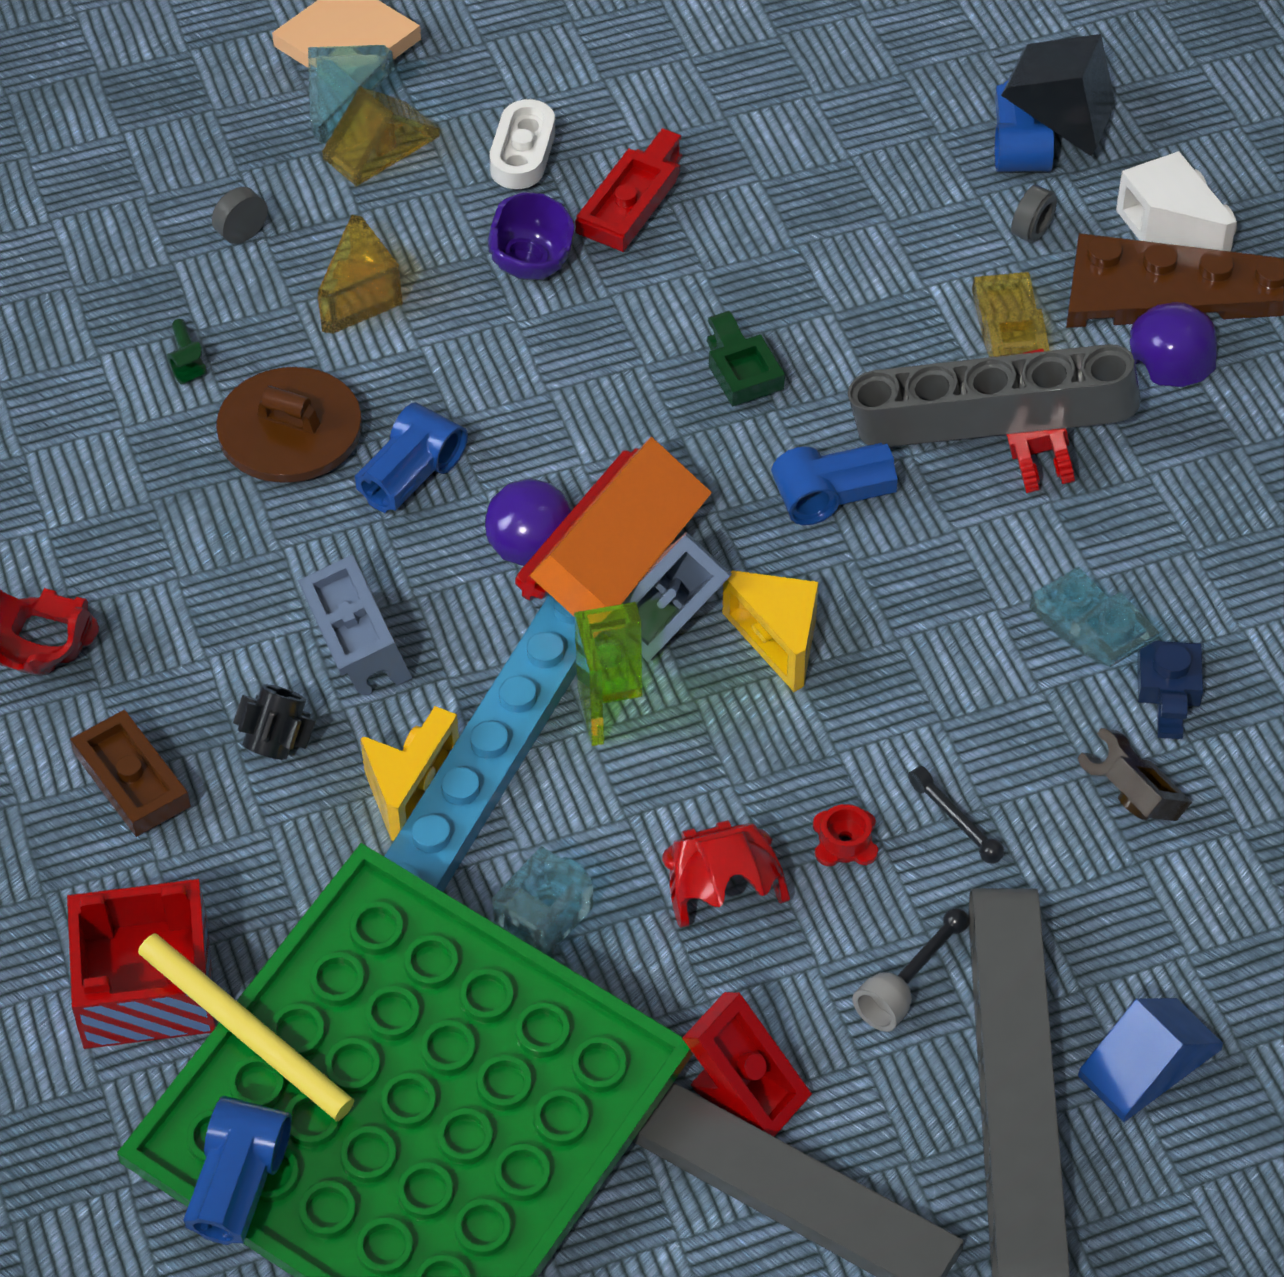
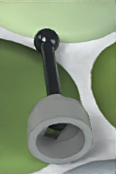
[852,908,969,1032]

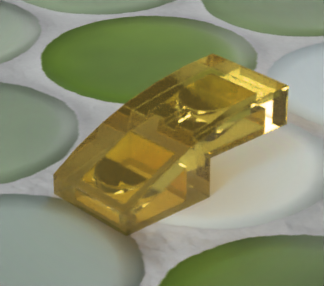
[972,272,1050,357]

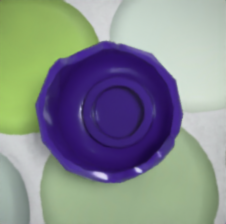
[488,192,575,280]
[1129,302,1217,387]
[485,478,572,566]

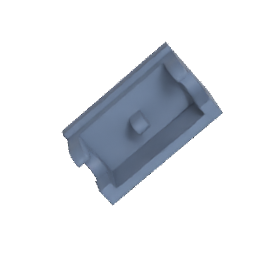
[298,554,412,695]

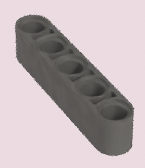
[848,344,1141,447]

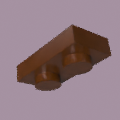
[70,709,191,837]

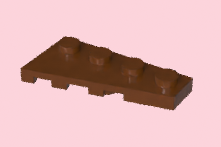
[1066,233,1284,328]

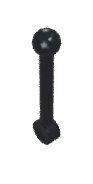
[908,766,1004,864]

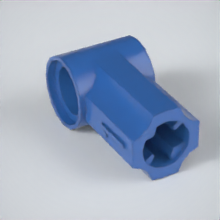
[994,79,1054,172]
[355,402,468,513]
[771,443,898,525]
[183,1095,292,1245]

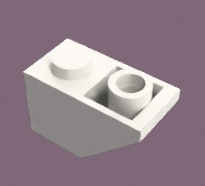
[1116,151,1237,252]

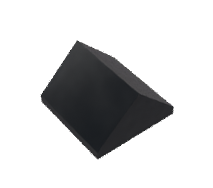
[1001,34,1115,156]

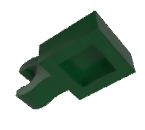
[707,311,785,407]

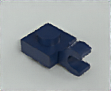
[1137,640,1203,739]

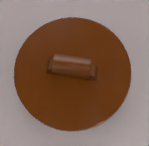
[216,367,362,483]

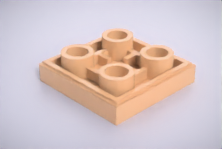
[272,0,421,93]

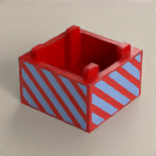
[67,879,216,1049]

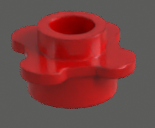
[813,804,878,867]

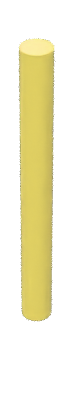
[138,933,354,1121]

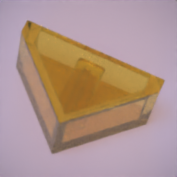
[322,86,439,187]
[317,215,403,334]

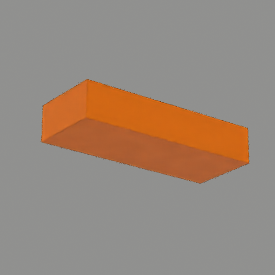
[529,436,712,634]

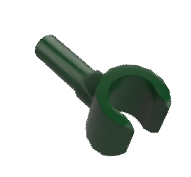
[167,319,207,384]

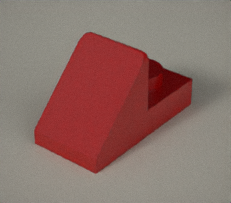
[682,992,812,1137]

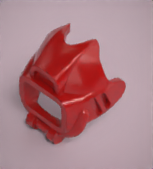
[0,588,99,676]
[662,820,790,928]

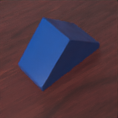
[1078,998,1223,1122]

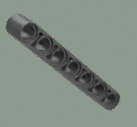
[969,888,1069,1277]

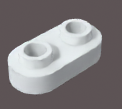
[490,99,555,189]

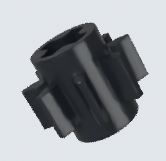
[233,684,316,760]

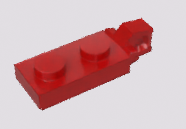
[575,128,682,252]

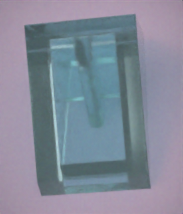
[308,45,395,144]

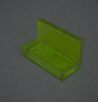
[574,602,642,746]

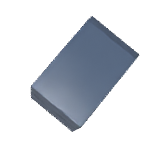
[605,532,732,662]

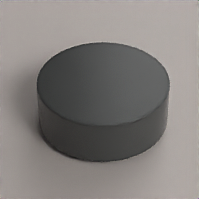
[1011,184,1057,243]
[212,187,268,244]

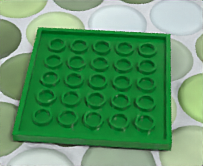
[117,843,693,1277]

